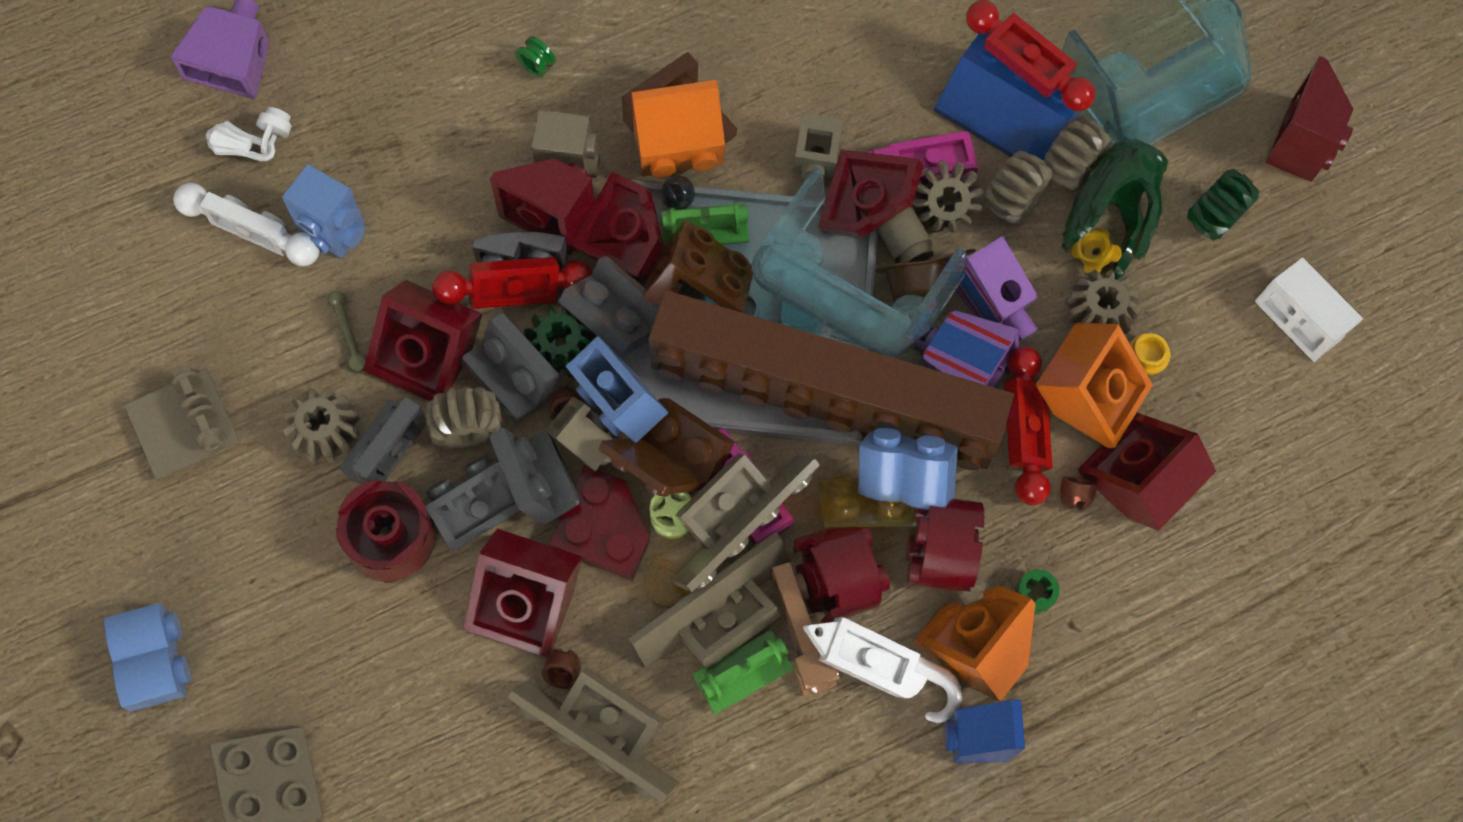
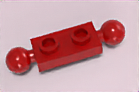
[966,0,1096,111]
[432,257,592,309]
[1004,346,1053,506]

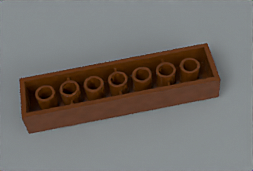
[649,290,1014,470]

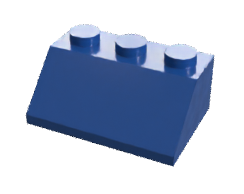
[934,33,1081,161]

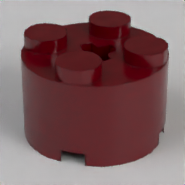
[336,480,436,583]
[906,498,985,592]
[793,521,890,623]

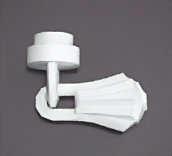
[206,107,292,162]

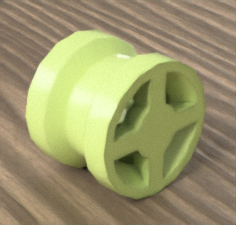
[649,492,692,539]

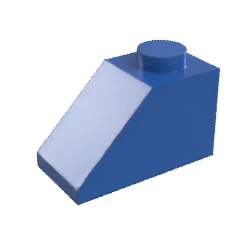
[944,700,1025,763]

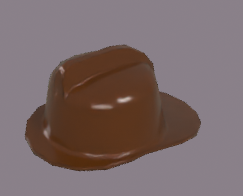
[875,249,976,310]

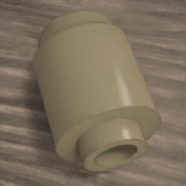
[876,207,934,264]

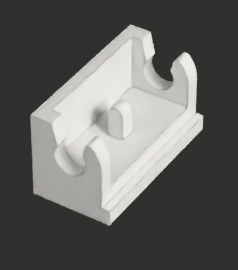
[1255,257,1363,362]

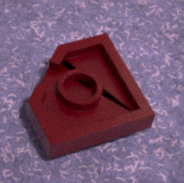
[818,150,924,238]
[570,172,664,282]
[549,465,650,581]

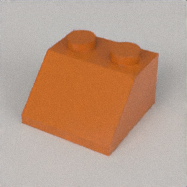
[631,79,725,178]
[1036,323,1153,448]

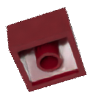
[1265,56,1353,182]
[490,158,595,255]
[363,280,483,401]
[1078,412,1216,531]
[463,528,582,657]

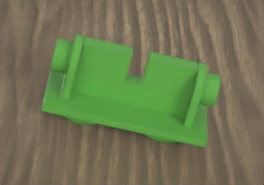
[661,202,749,245]
[692,630,794,715]

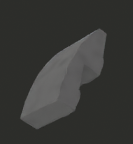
[472,232,568,269]

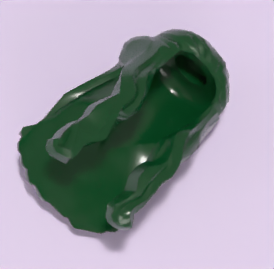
[1062,139,1168,280]

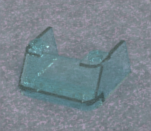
[1061,0,1252,145]
[752,167,966,357]

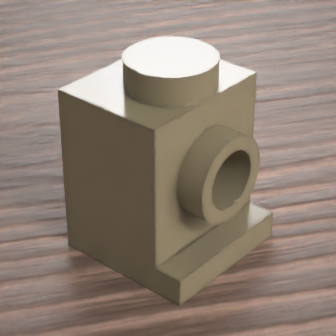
[793,113,844,183]
[545,397,613,471]

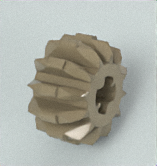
[1044,116,1111,190]
[984,151,1052,225]
[912,160,984,233]
[1066,269,1141,334]
[425,386,502,450]
[282,387,359,464]

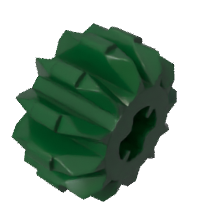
[1187,169,1259,241]
[523,305,596,378]

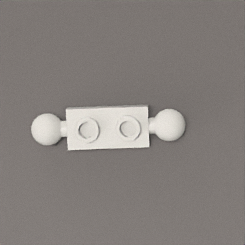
[173,183,320,266]

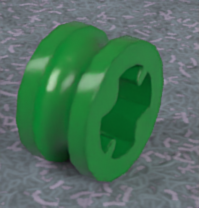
[515,36,556,78]
[1016,569,1059,614]

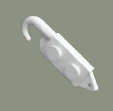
[803,617,962,723]

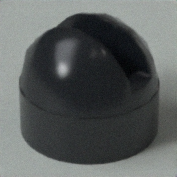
[661,175,695,210]

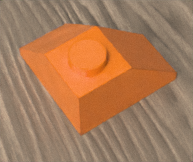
[915,585,1035,702]

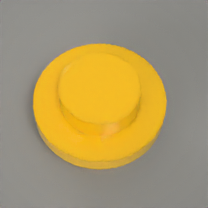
[1130,333,1171,376]

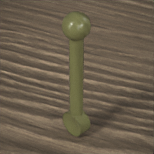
[328,291,366,373]

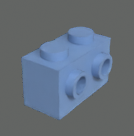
[282,164,366,259]
[565,336,669,443]

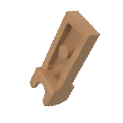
[771,562,840,696]

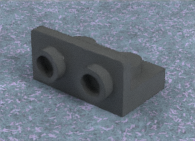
[558,256,661,357]
[461,313,559,422]
[340,397,426,484]
[489,427,580,525]
[422,454,521,552]

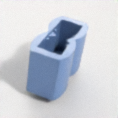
[858,428,958,510]
[104,603,191,712]

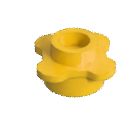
[1071,228,1122,275]

